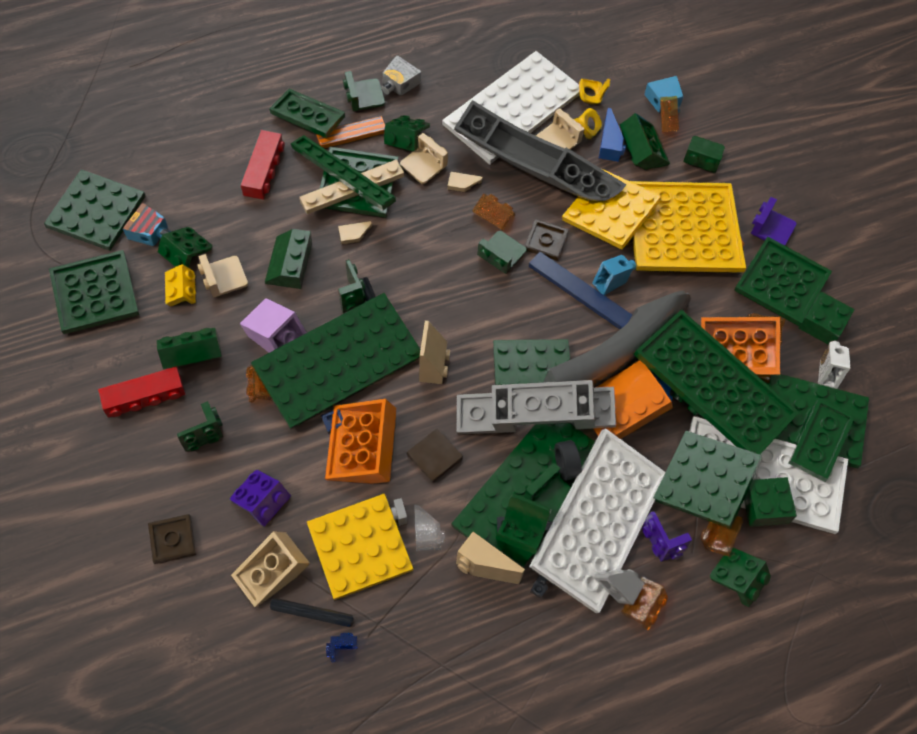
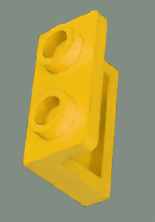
[165,264,196,307]

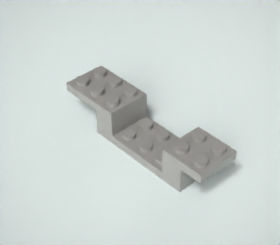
[457,380,616,434]

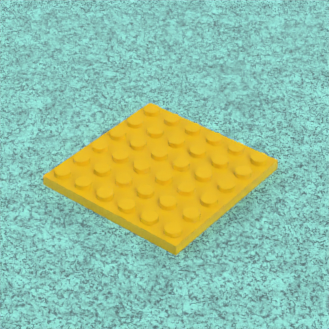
[630,181,746,272]

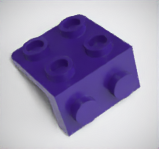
[751,197,797,245]
[230,470,291,527]
[642,511,692,562]

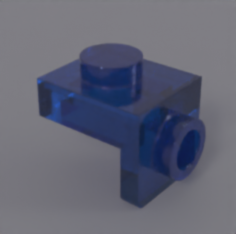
[326,633,358,662]

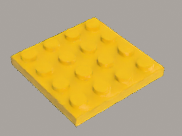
[562,169,661,249]
[307,494,413,601]

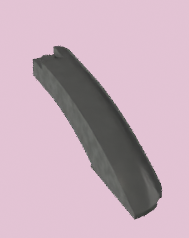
[454,100,627,201]
[543,291,691,386]

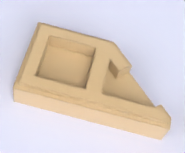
[448,172,482,192]
[338,221,372,245]

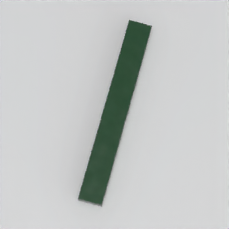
[291,135,396,211]

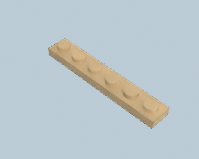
[299,160,404,214]

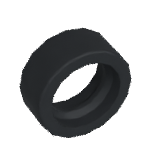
[554,440,582,481]

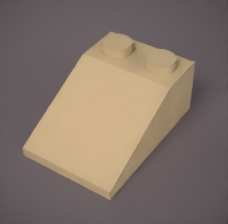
[419,321,450,384]
[231,531,310,607]
[456,532,525,584]

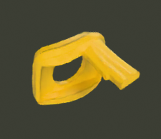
[579,79,610,104]
[573,108,602,139]

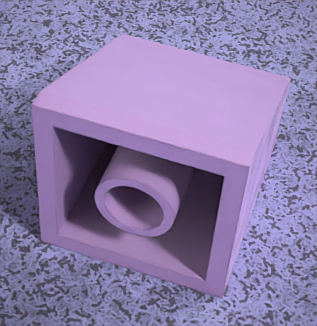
[240,298,307,352]

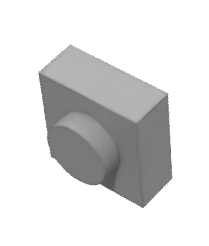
[391,498,407,526]

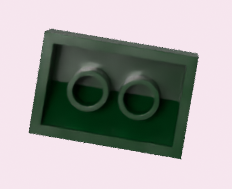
[619,113,670,170]
[265,229,312,289]
[157,328,222,369]

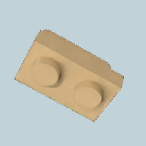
[536,108,584,150]
[400,133,448,184]
[198,254,248,298]

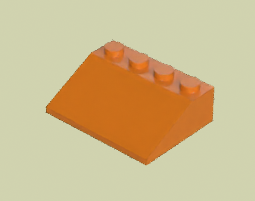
[701,317,780,375]
[593,361,673,439]
[325,399,397,484]

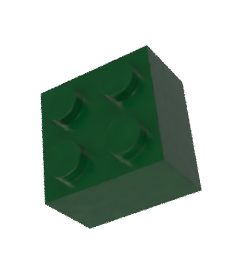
[798,291,855,345]
[744,477,797,527]

